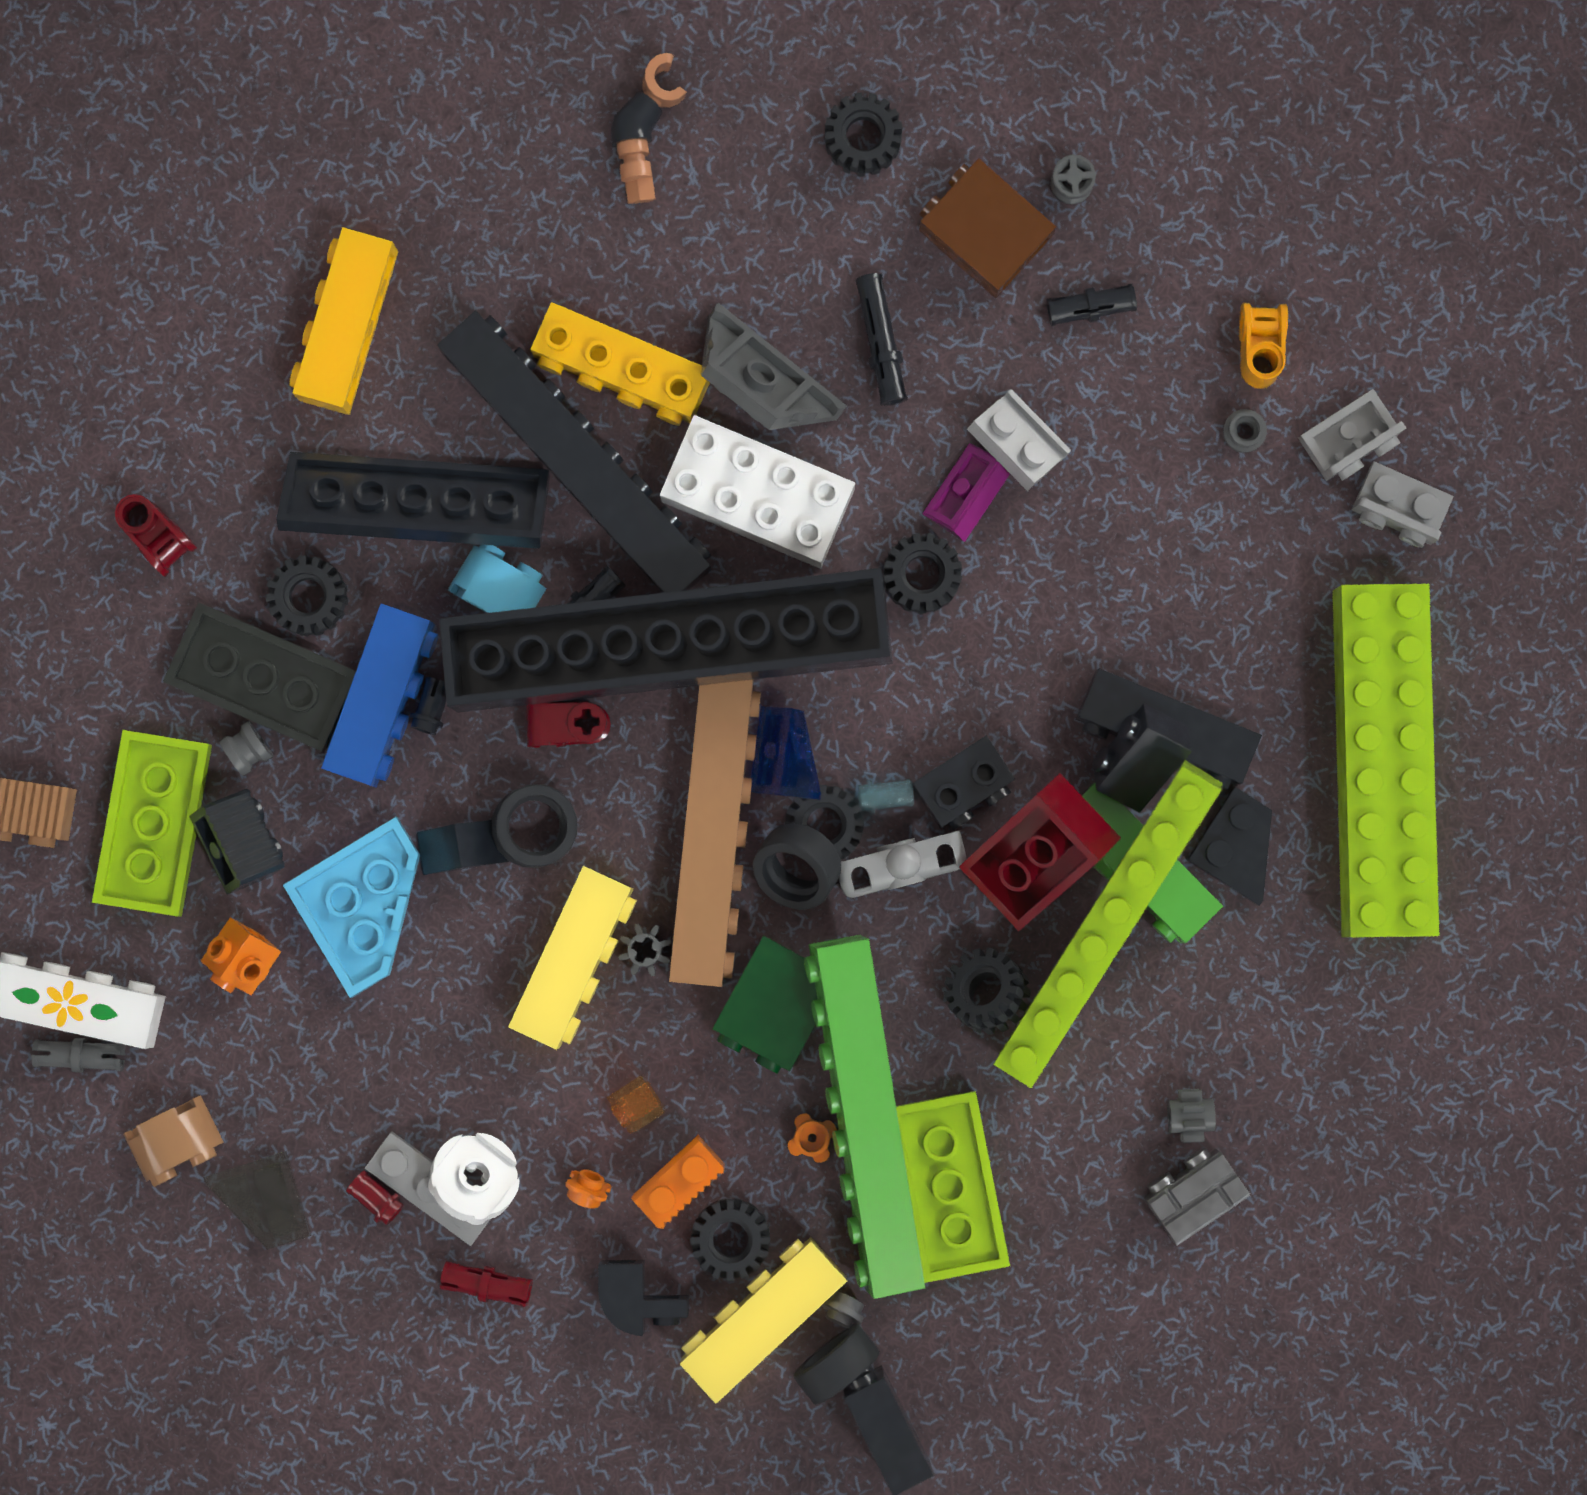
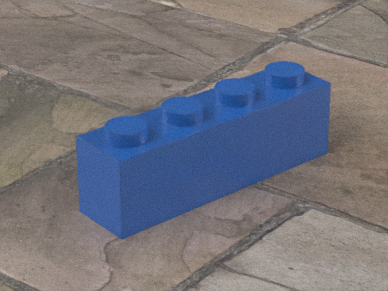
[321,604,438,788]

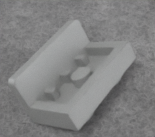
[1298,389,1406,481]

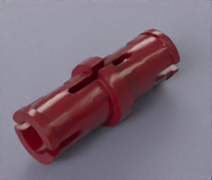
[440,1261,533,1308]

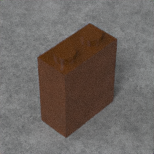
[919,158,1056,299]

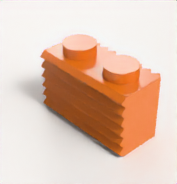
[631,1135,725,1228]

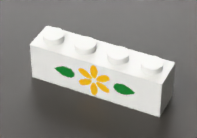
[0,952,166,1049]

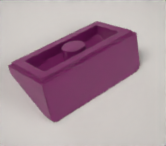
[922,443,1010,542]

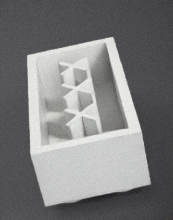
[660,415,855,569]

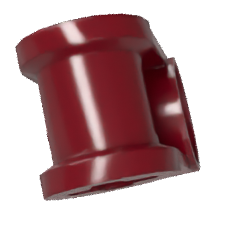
[115,494,197,577]
[526,702,611,748]

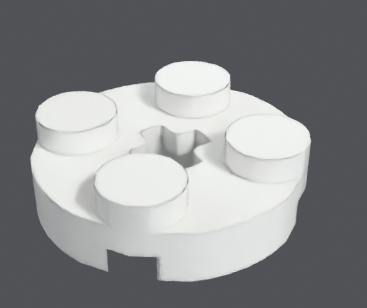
[428,1133,519,1225]

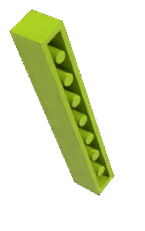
[993,760,1223,1088]

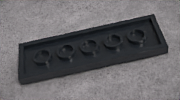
[276,452,550,549]

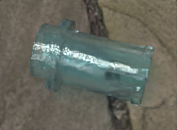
[858,779,914,814]

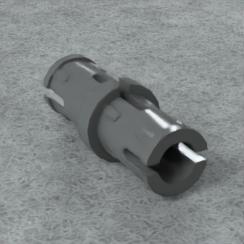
[31,1038,125,1073]

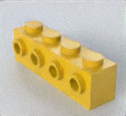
[290,227,398,415]
[530,302,710,426]

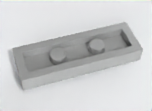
[365,1132,491,1246]

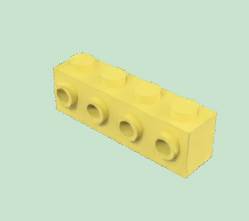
[508,866,637,1050]
[680,1237,847,1404]

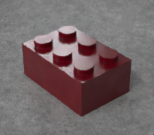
[959,773,1121,931]

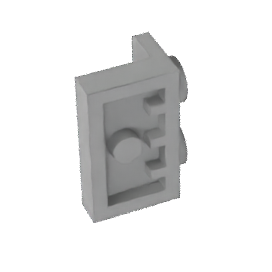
[1351,461,1454,548]

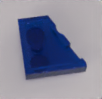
[751,706,821,800]

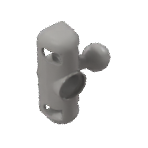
[838,830,966,898]

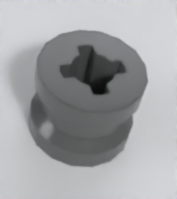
[1050,154,1096,205]
[219,721,273,776]

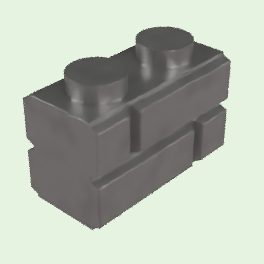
[1143,1147,1251,1246]

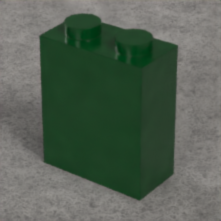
[712,936,817,1074]

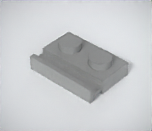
[967,389,1071,491]

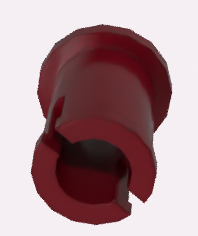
[346,1170,404,1225]

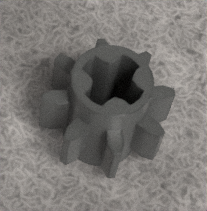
[618,924,672,976]
[1167,1089,1216,1143]

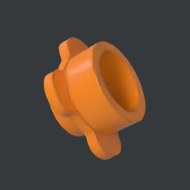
[788,1113,837,1163]
[565,1169,612,1208]

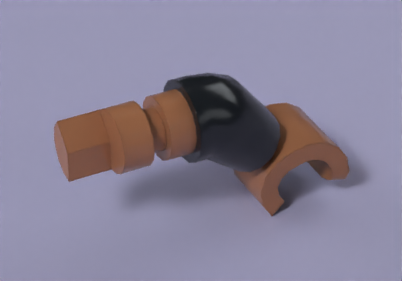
[611,53,687,204]

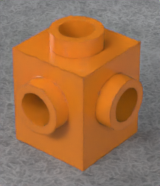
[200,917,281,996]

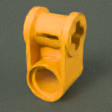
[1239,303,1288,389]

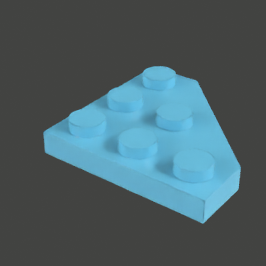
[283,817,420,998]

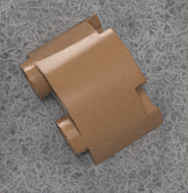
[123,1095,224,1187]

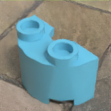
[448,545,546,613]

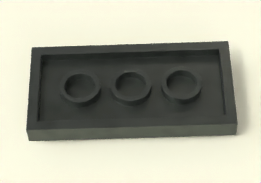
[163,602,356,753]

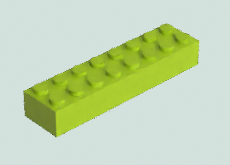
[1333,584,1439,937]

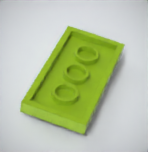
[92,730,212,917]
[896,1091,1010,1283]

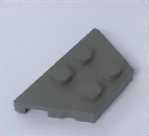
[701,303,847,430]

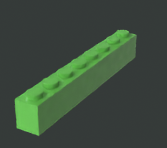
[804,935,925,1299]

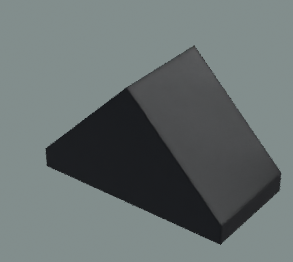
[417,820,509,875]

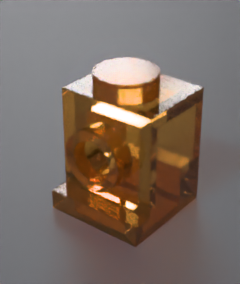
[606,1073,667,1134]

